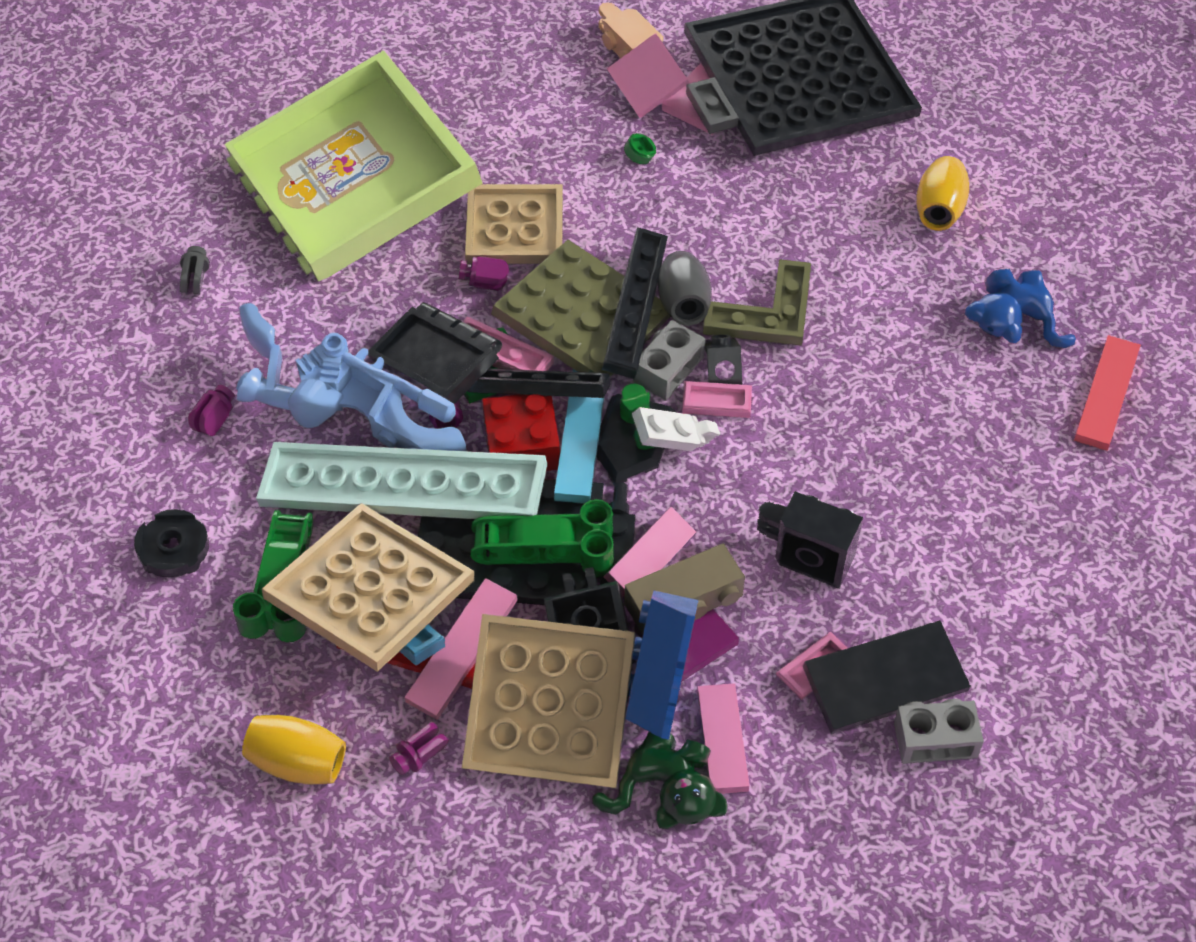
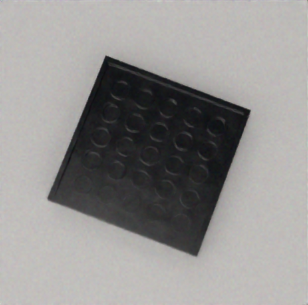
[684,0,922,156]

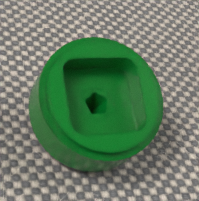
[624,133,656,165]

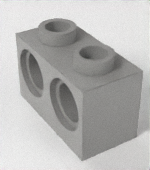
[633,320,705,400]
[894,699,984,764]

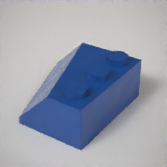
[625,591,698,740]

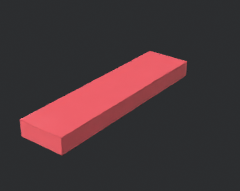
[1074,335,1141,451]

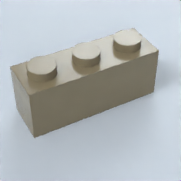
[624,543,745,635]

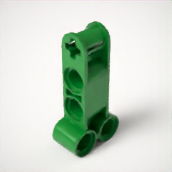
[471,499,614,577]
[233,510,313,642]

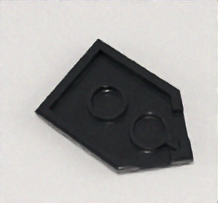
[596,394,677,485]

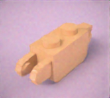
[599,2,663,59]

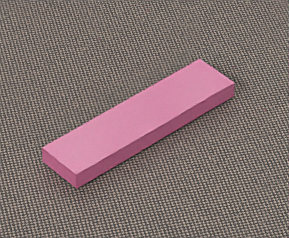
[404,578,518,720]

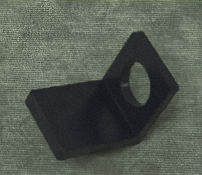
[704,335,742,385]

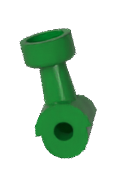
[620,383,654,450]

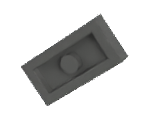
[686,77,739,134]

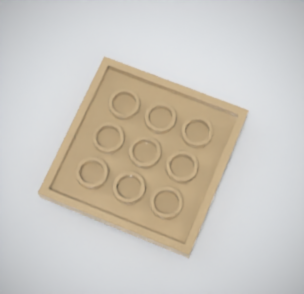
[262,503,474,672]
[462,614,636,788]

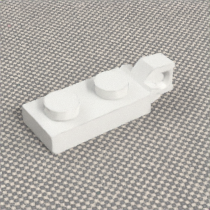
[632,407,720,451]

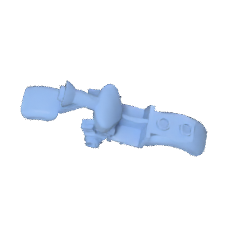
[236,303,467,451]

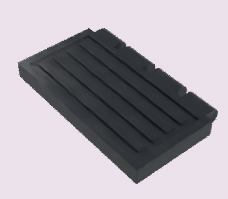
[368,302,502,404]

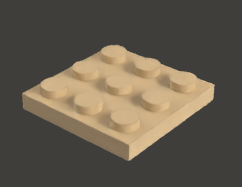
[465,184,563,264]

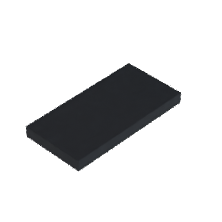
[802,620,971,734]

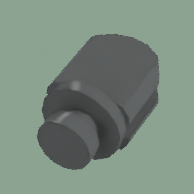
[180,246,210,295]

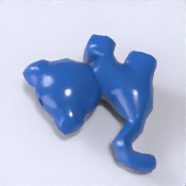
[965,269,1076,348]

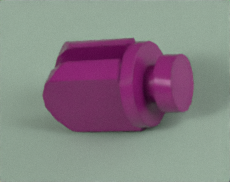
[458,256,509,291]
[188,385,235,436]
[389,722,449,775]

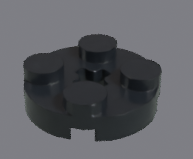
[134,509,209,577]

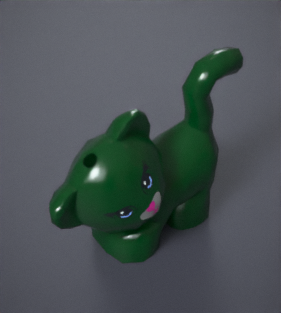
[592,732,728,829]

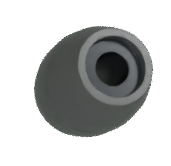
[658,251,712,326]

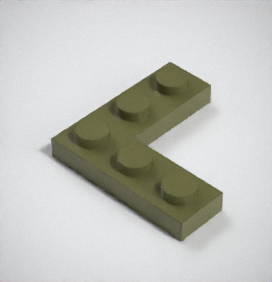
[703,259,811,346]

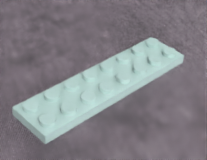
[256,442,547,519]

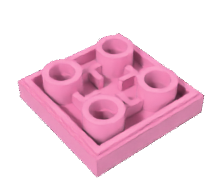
[607,33,690,118]

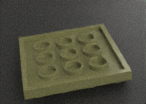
[491,240,671,377]

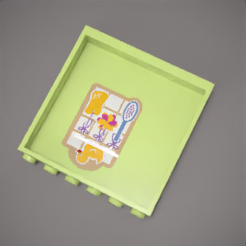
[225,50,483,281]

